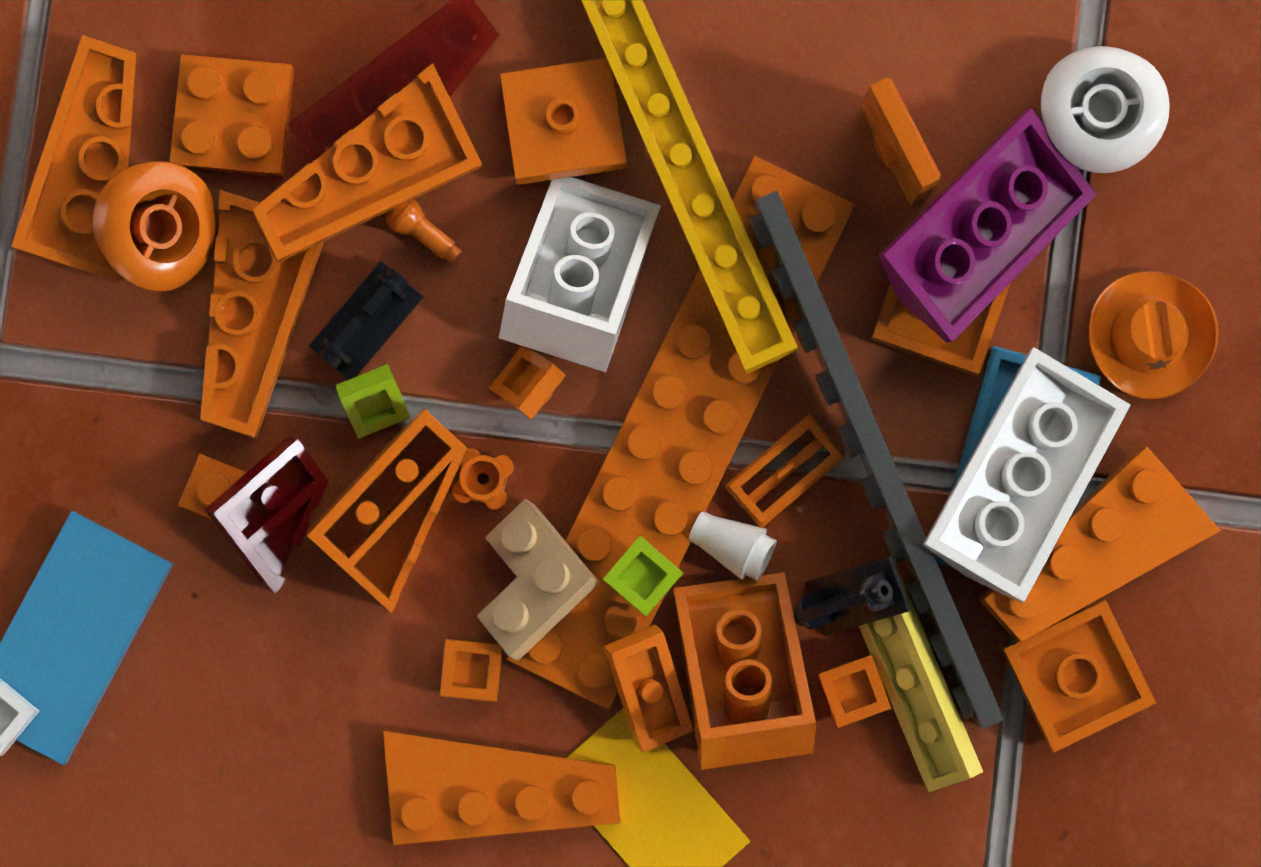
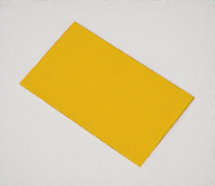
[567,708,751,867]

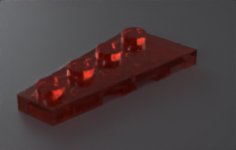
[287,0,499,161]

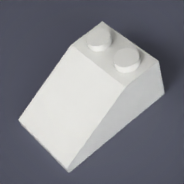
[499,177,661,372]

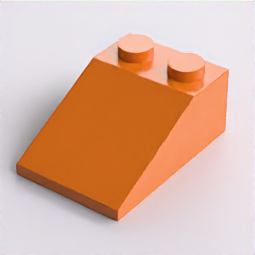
[673,572,816,770]

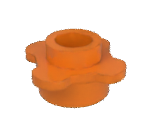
[452,448,514,510]

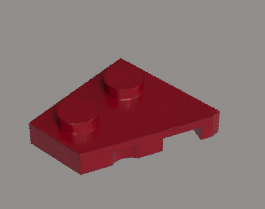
[205,436,329,594]

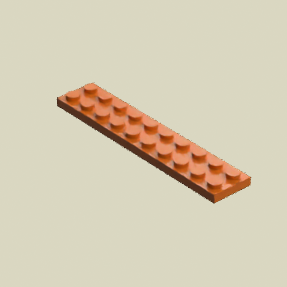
[507,156,855,710]

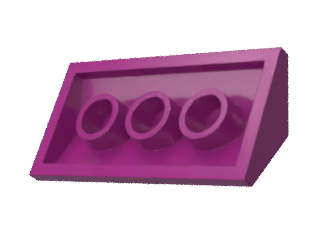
[878,108,1097,343]

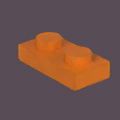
[604,625,694,753]

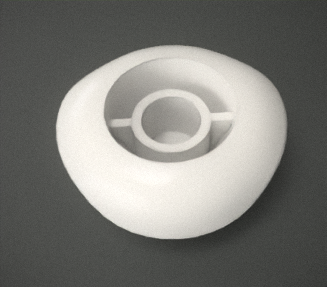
[1041,46,1170,173]

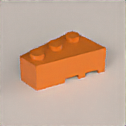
[306,408,467,614]

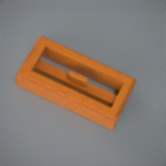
[724,413,847,528]

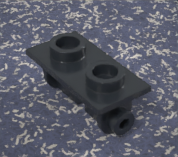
[309,261,424,380]
[793,556,911,636]

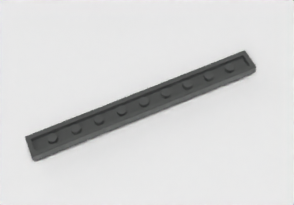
[748,191,1004,729]

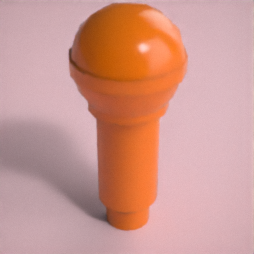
[385,199,461,264]

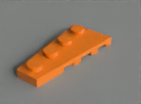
[11,35,136,284]
[252,63,482,263]
[200,190,324,439]
[979,447,1221,642]
[383,730,621,845]

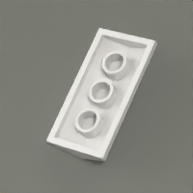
[923,347,1131,603]

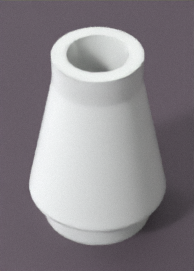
[688,512,777,581]

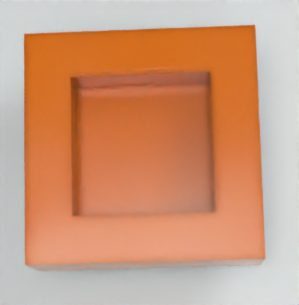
[489,346,566,420]
[178,454,247,519]
[440,639,503,702]
[817,655,892,728]

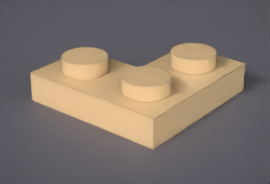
[477,499,600,661]

